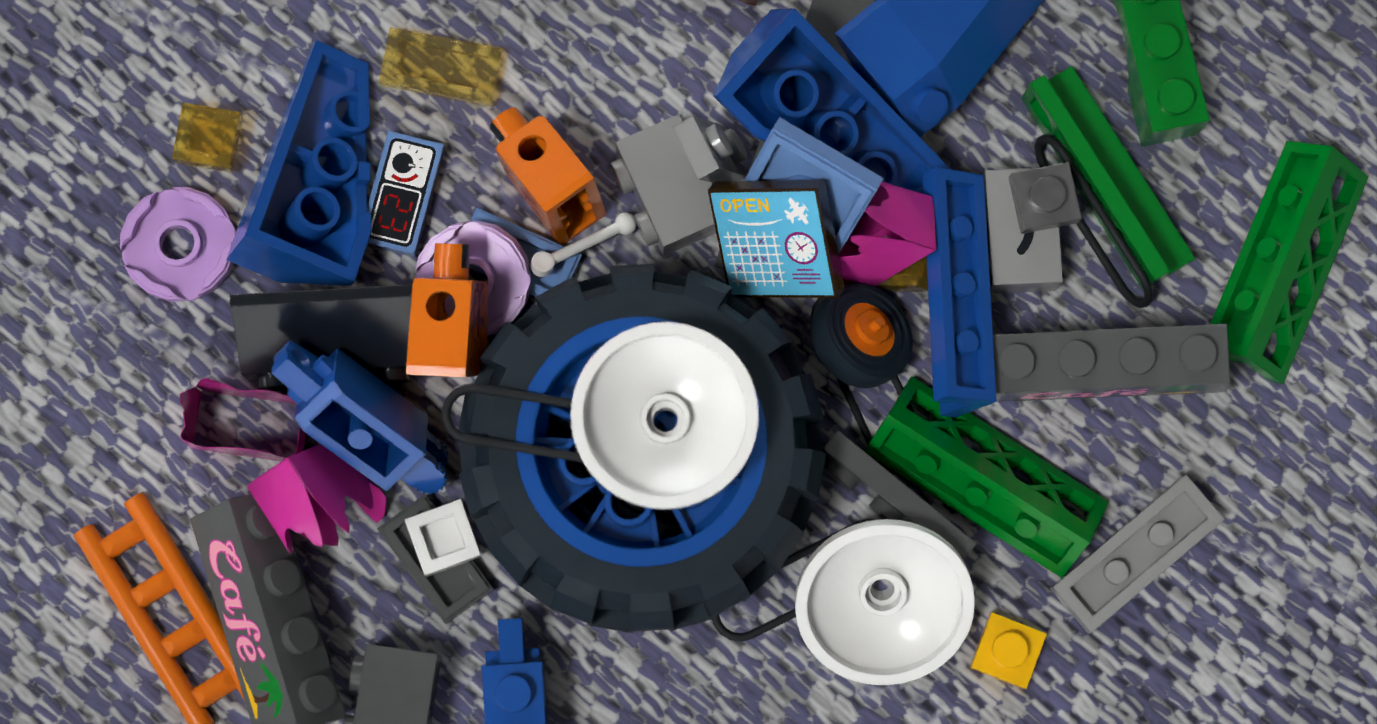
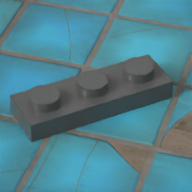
[823,431,977,560]

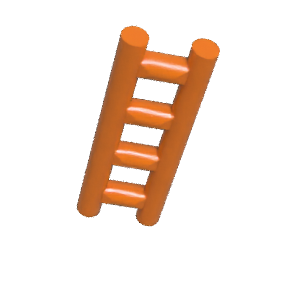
[73,492,245,724]

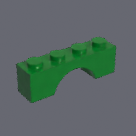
[1113,0,1210,147]

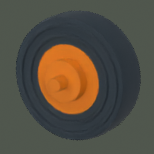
[810,283,913,388]

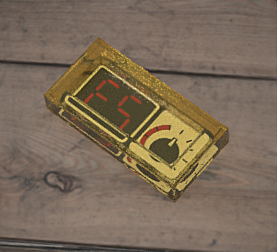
[378,27,503,107]

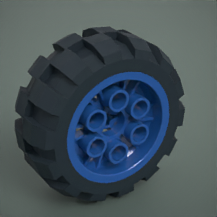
[458,264,826,633]

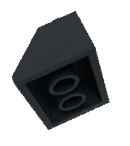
[230,285,412,391]

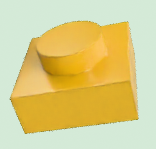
[969,612,1047,689]

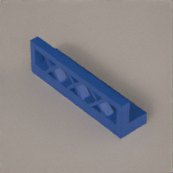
[922,167,997,417]

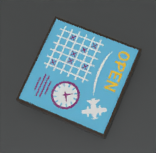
[708,180,845,298]

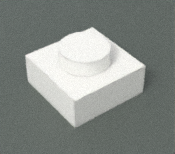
[404,499,482,577]

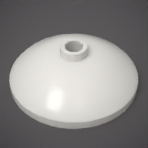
[571,322,759,510]
[795,519,975,685]

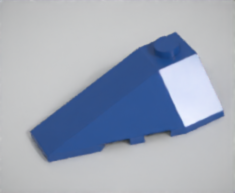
[834,0,1043,138]
[713,8,950,194]
[226,40,371,286]

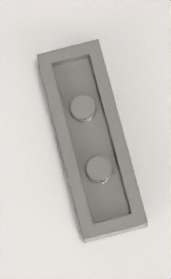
[1050,474,1225,633]

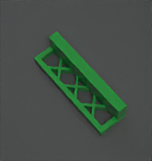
[1021,66,1195,290]
[1210,141,1369,384]
[864,376,1109,578]

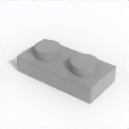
[673,116,748,183]

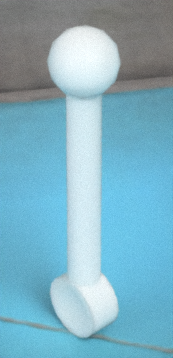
[530,212,637,277]

